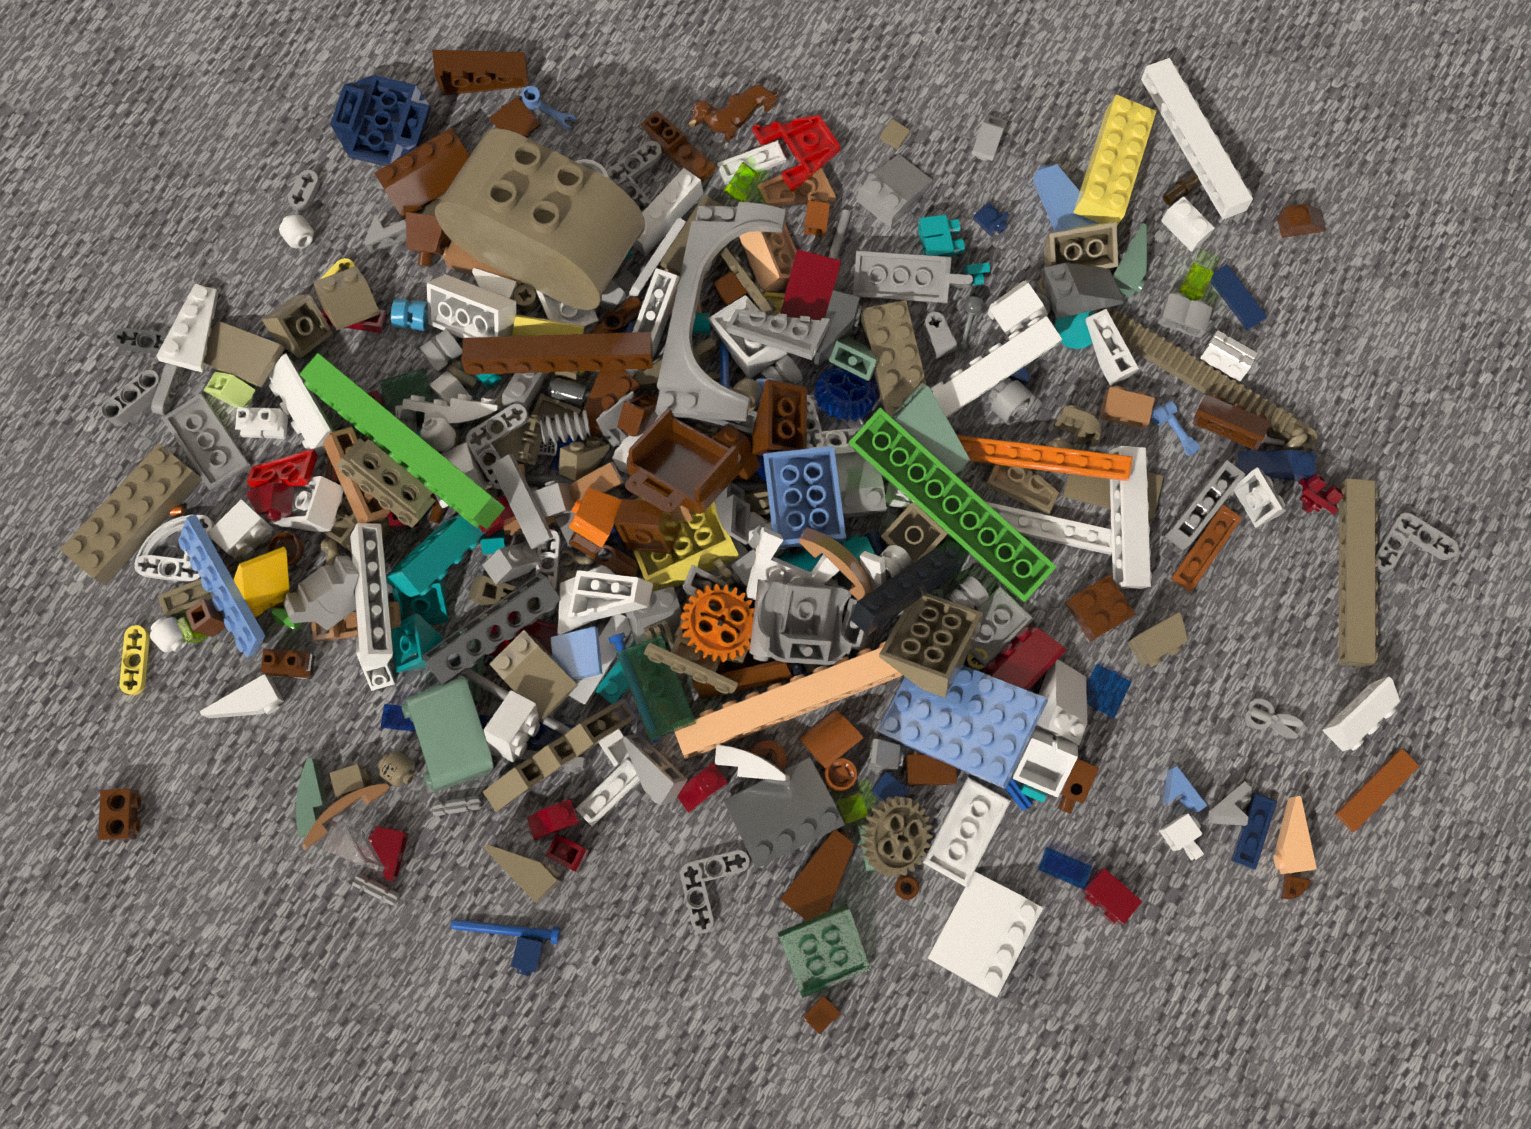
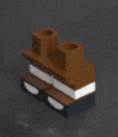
[260,649,315,679]

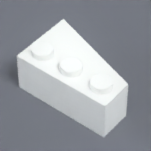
[568,570,653,623]

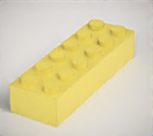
[1073,94,1156,225]

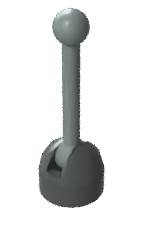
[958,296,984,351]

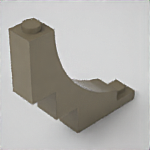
[483,698,637,812]

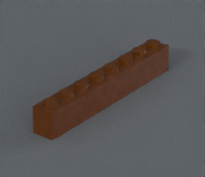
[462,332,653,375]

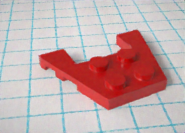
[752,115,840,192]

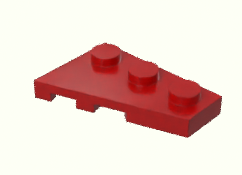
[247,449,318,488]

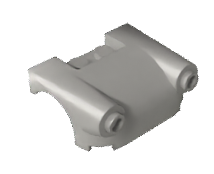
[749,579,852,665]

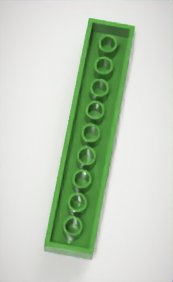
[299,353,505,529]
[848,408,1057,602]

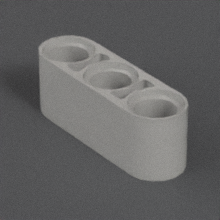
[101,369,161,426]

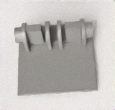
[596,391,635,447]

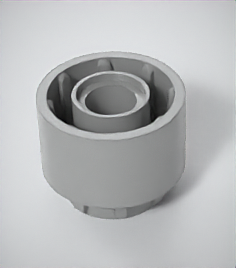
[989,379,1035,425]

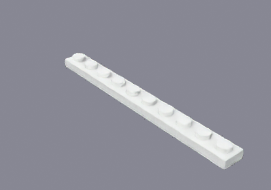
[885,482,1112,555]

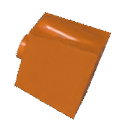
[569,487,622,548]

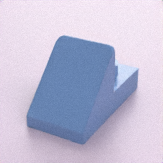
[1163,766,1207,813]

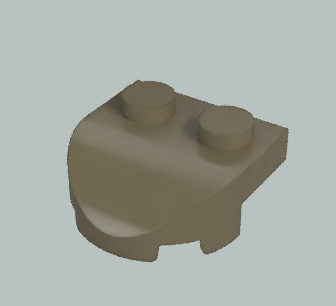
[1054,405,1102,446]

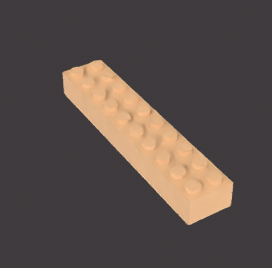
[673,641,903,760]

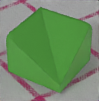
[272,607,302,630]

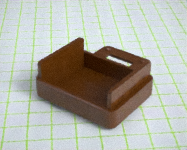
[625,408,741,514]

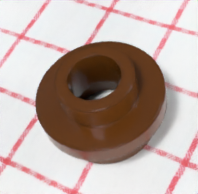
[894,875,919,900]

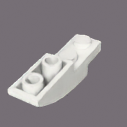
[402,394,501,423]

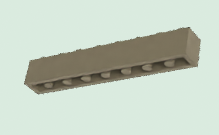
[1339,478,1378,667]

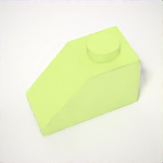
[203,372,255,408]

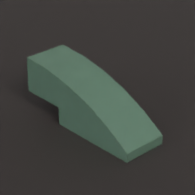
[296,758,328,838]

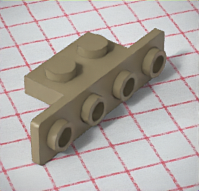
[644,636,738,694]

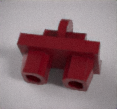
[1298,473,1344,515]

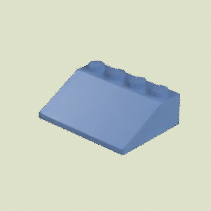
[763,446,846,547]

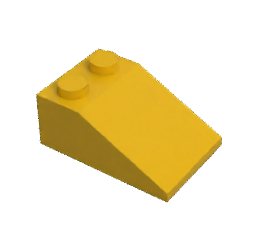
[234,547,289,617]

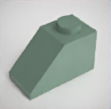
[829,337,878,381]

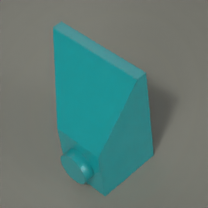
[391,614,443,673]

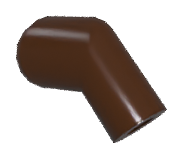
[428,493,446,524]

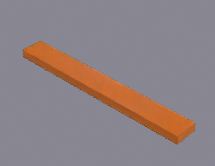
[957,435,1133,481]

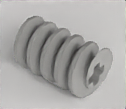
[540,410,590,445]

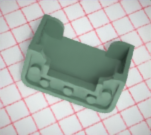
[401,677,493,793]

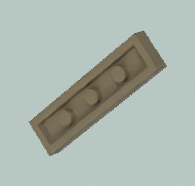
[158,560,248,618]

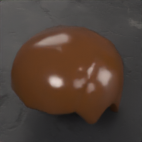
[268,531,305,566]

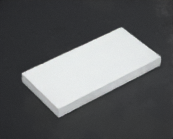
[922,777,1011,887]

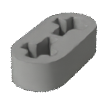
[288,170,320,212]

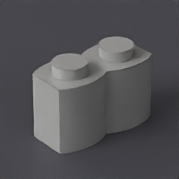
[1158,293,1213,338]

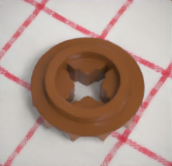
[750,741,787,770]

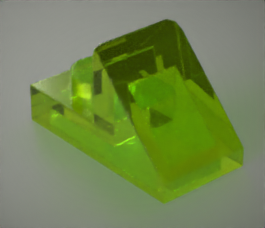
[724,162,761,202]

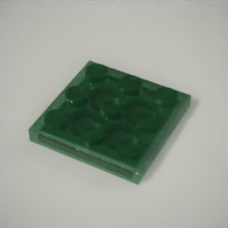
[777,904,871,998]

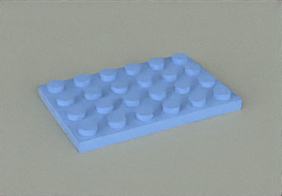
[877,665,1048,789]

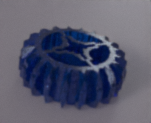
[814,367,876,422]

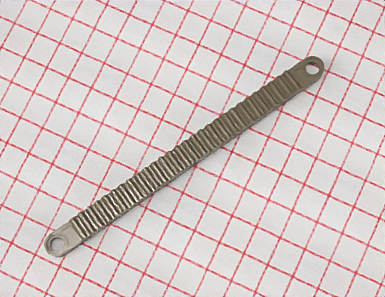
[1037,276,1317,451]

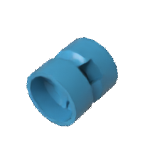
[391,298,429,331]

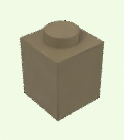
[329,764,371,798]

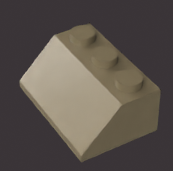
[1044,221,1118,269]

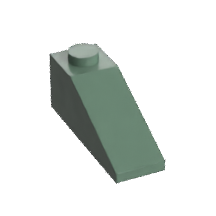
[1113,223,1147,298]

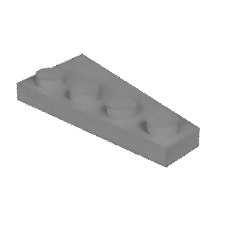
[726,309,830,360]

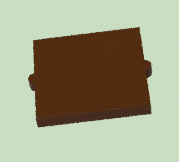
[489,97,541,138]

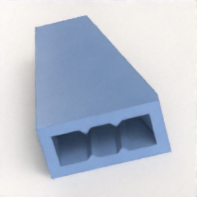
[1033,164,1100,231]

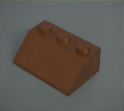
[1192,394,1271,451]

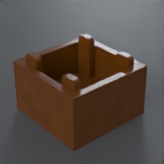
[613,499,679,554]

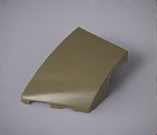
[321,495,392,553]

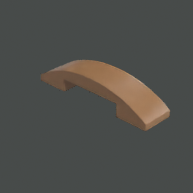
[798,528,873,600]
[311,602,401,641]
[302,784,390,850]

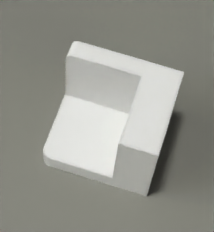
[599,729,630,768]

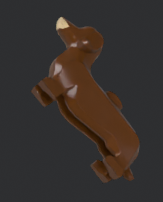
[687,85,778,143]

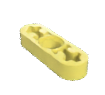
[120,625,150,695]

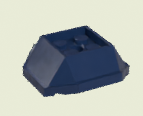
[330,75,431,166]

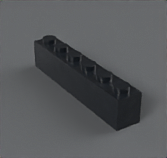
[850,538,968,635]

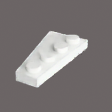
[156,284,218,373]

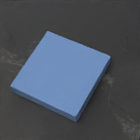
[551,627,603,681]

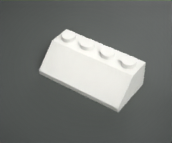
[427,274,516,338]
[268,354,335,457]

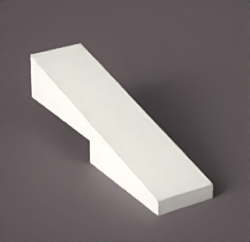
[569,614,632,705]

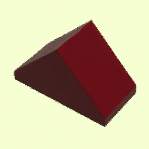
[545,834,590,873]

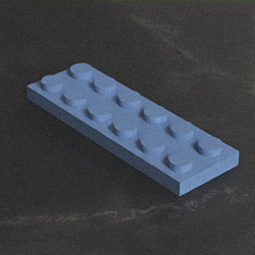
[178,514,265,658]

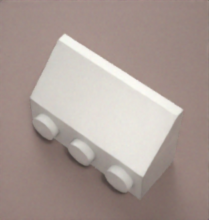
[1322,677,1400,751]

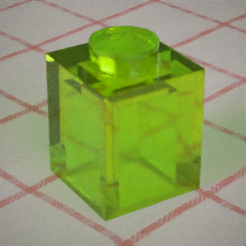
[1178,262,1214,301]

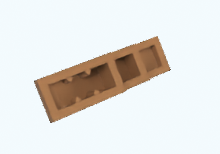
[543,462,623,527]

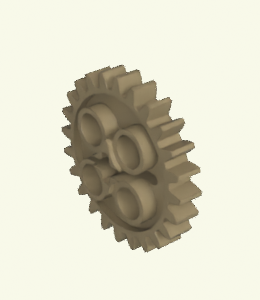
[861,796,933,877]

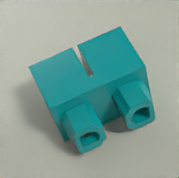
[917,215,965,260]

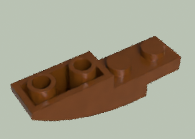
[641,111,717,183]

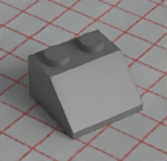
[626,587,682,651]

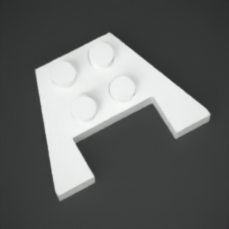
[746,527,840,600]

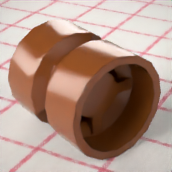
[824,758,857,792]

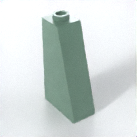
[891,383,970,475]

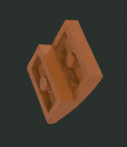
[798,710,863,768]

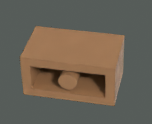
[1100,386,1155,430]

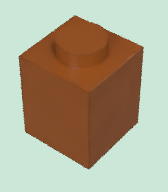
[804,200,830,237]

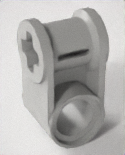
[923,312,958,359]

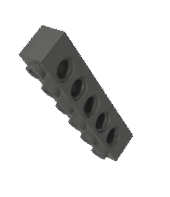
[421,573,561,684]

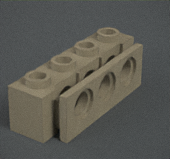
[336,438,436,528]

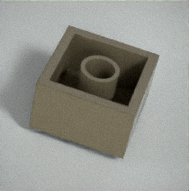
[881,502,948,565]

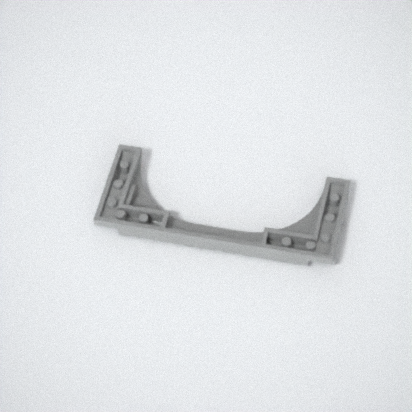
[655,202,787,421]

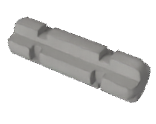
[433,796,481,816]
[353,874,400,905]

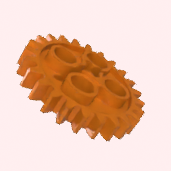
[680,584,755,663]

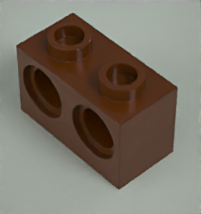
[98,789,142,841]

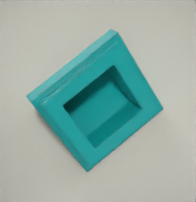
[480,530,506,555]

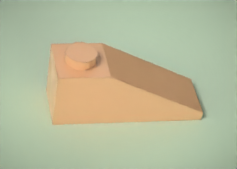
[1274,796,1317,874]

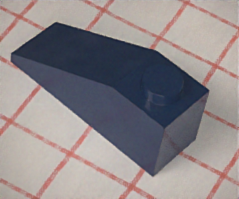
[1237,450,1316,481]

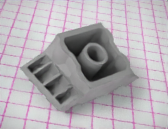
[283,556,359,631]

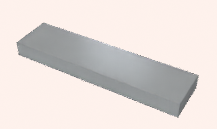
[490,454,554,549]

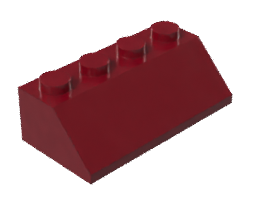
[984,627,1066,691]

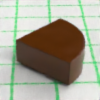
[1281,874,1311,899]

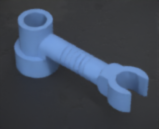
[522,86,576,131]
[1151,401,1200,457]

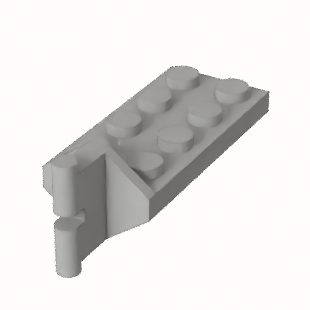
[853,251,973,304]

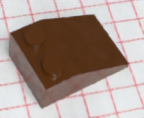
[752,379,807,456]

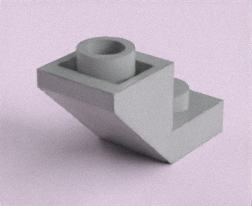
[972,115,1008,161]

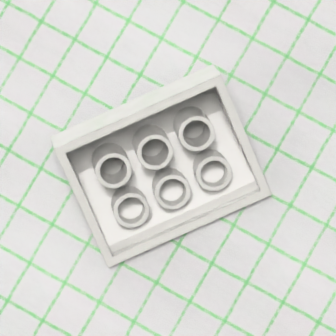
[928,871,1043,997]

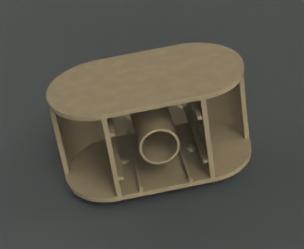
[435,129,645,310]

